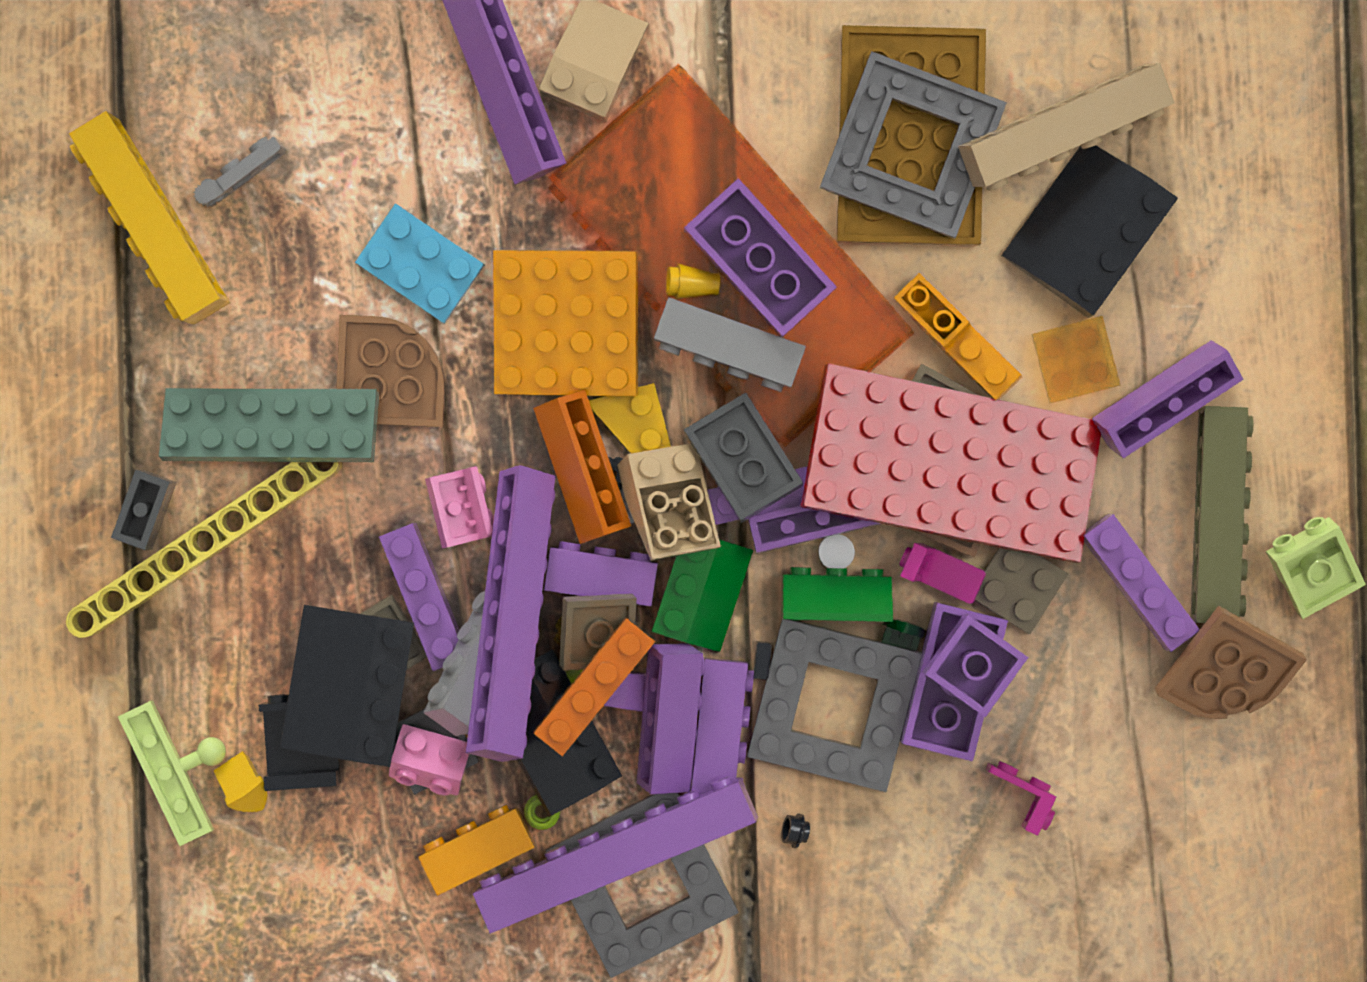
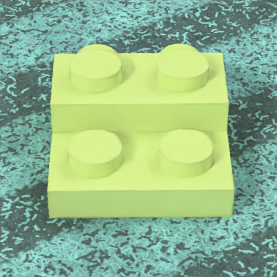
[1266,517,1366,619]

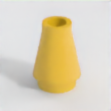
[666,263,720,300]

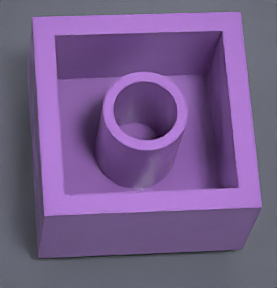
[922,613,1029,717]

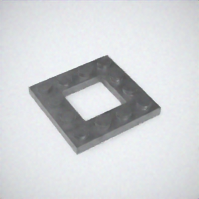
[820,51,1007,239]
[747,618,922,792]
[545,793,739,978]

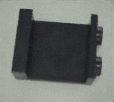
[258,694,341,791]

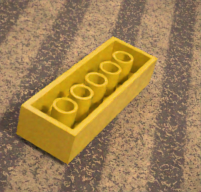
[69,111,230,325]

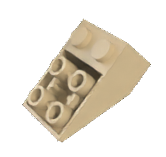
[617,443,721,560]

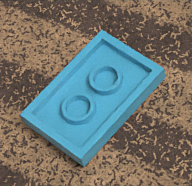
[355,203,485,324]

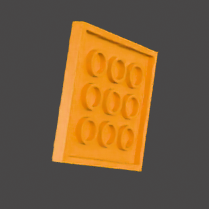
[493,250,638,396]

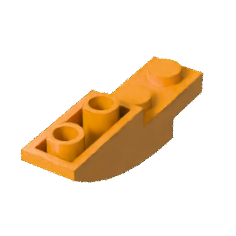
[894,273,1022,401]

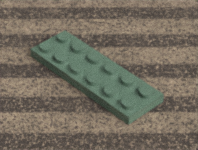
[159,388,379,462]

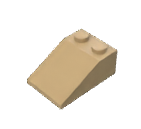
[539,0,649,122]

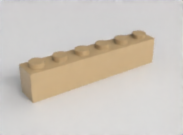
[958,63,1175,191]

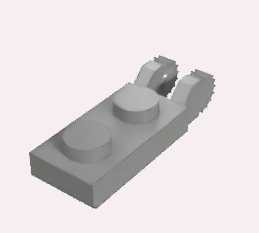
[193,137,286,207]

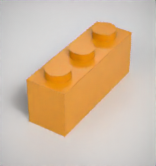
[418,804,536,896]

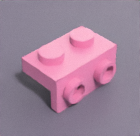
[425,466,494,549]
[389,724,470,795]

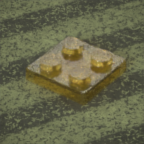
[1031,316,1120,404]

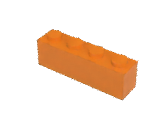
[533,390,632,544]
[534,617,655,756]

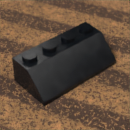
[517,649,622,817]

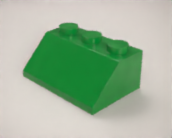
[652,539,753,652]
[781,567,893,622]

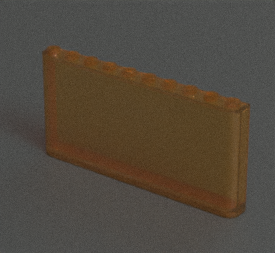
[547,64,915,448]

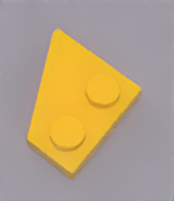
[589,383,671,453]

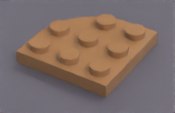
[336,315,445,428]
[1154,606,1307,719]

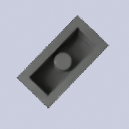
[111,470,177,550]

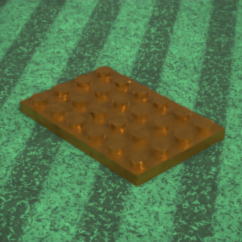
[837,25,986,246]

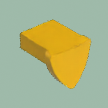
[213,751,268,812]

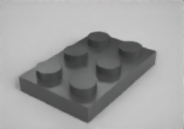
[684,393,803,523]

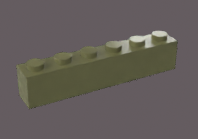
[1190,406,1254,623]

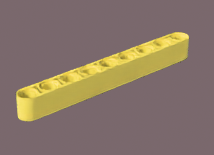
[66,462,343,638]

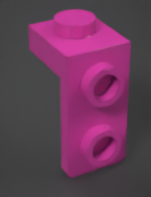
[899,543,986,604]
[986,760,1057,836]

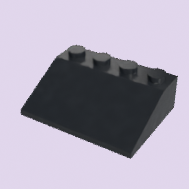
[1001,145,1178,318]
[280,605,414,767]

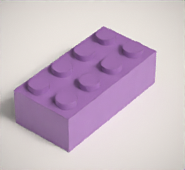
[684,178,837,338]
[900,602,1008,761]

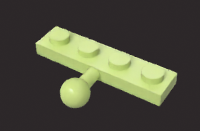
[118,700,226,846]

